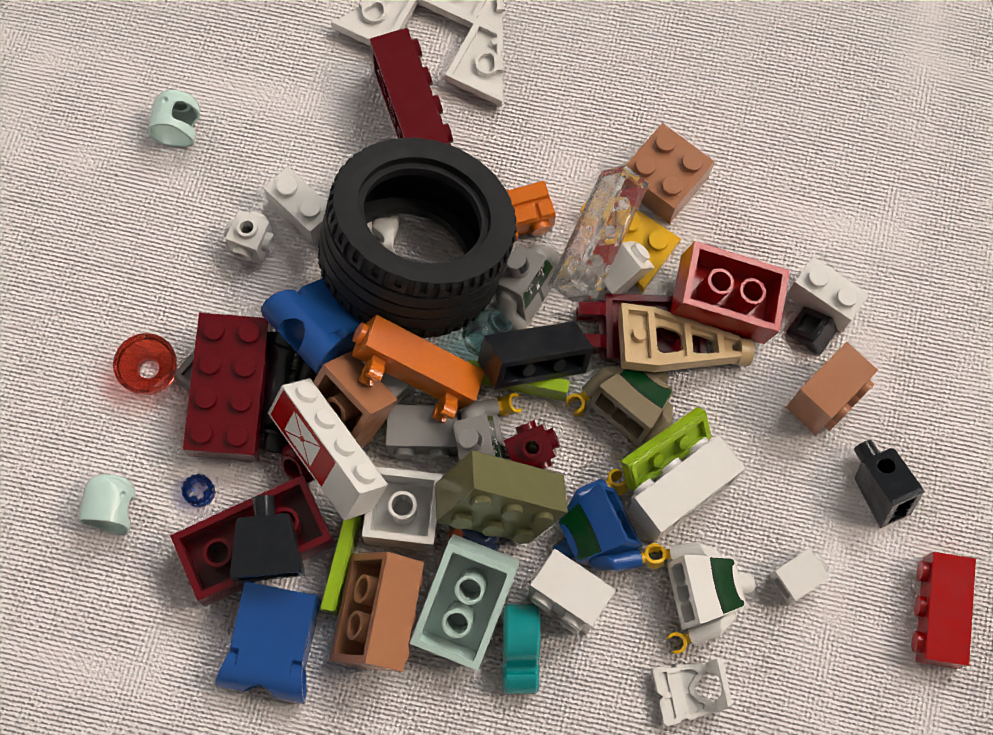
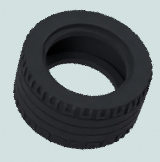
[317,137,517,338]

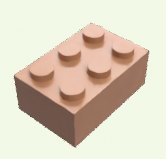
[329,552,424,672]

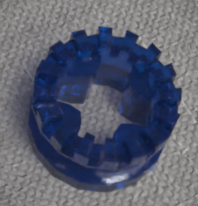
[181,473,216,508]

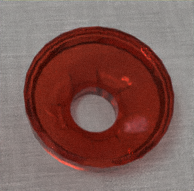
[113,333,178,396]

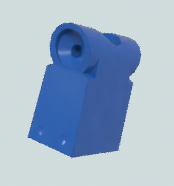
[260,278,362,374]
[215,582,322,704]

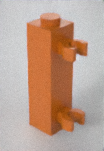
[351,315,484,424]

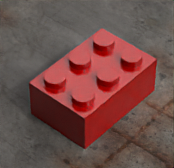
[670,241,790,344]

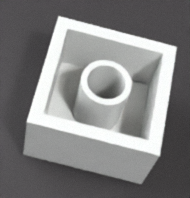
[362,466,443,552]
[527,549,616,635]

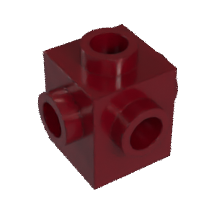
[503,420,561,469]

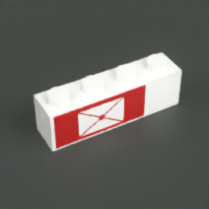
[268,378,388,521]

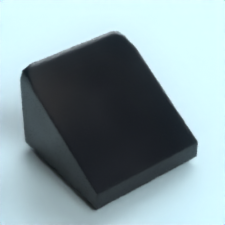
[786,307,837,355]

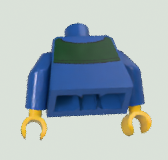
[553,468,665,572]

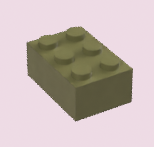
[435,450,568,544]

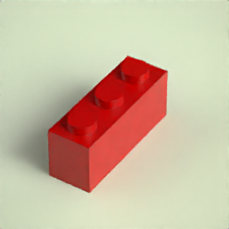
[911,552,976,669]

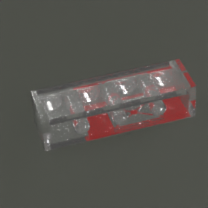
[548,165,649,302]

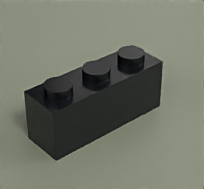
[477,321,594,389]

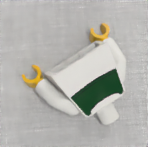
[651,542,755,654]

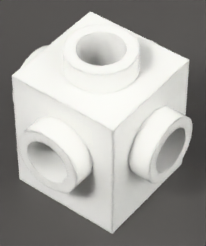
[224,209,276,264]

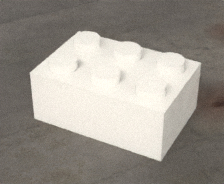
[627,435,746,543]

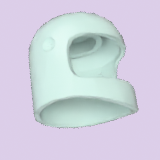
[148,89,200,147]
[78,474,136,535]

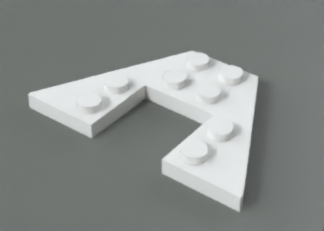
[331,0,504,107]

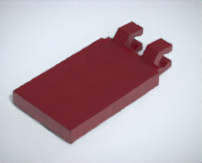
[576,293,707,362]

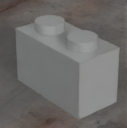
[386,405,458,460]

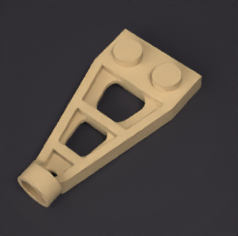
[617,303,755,372]

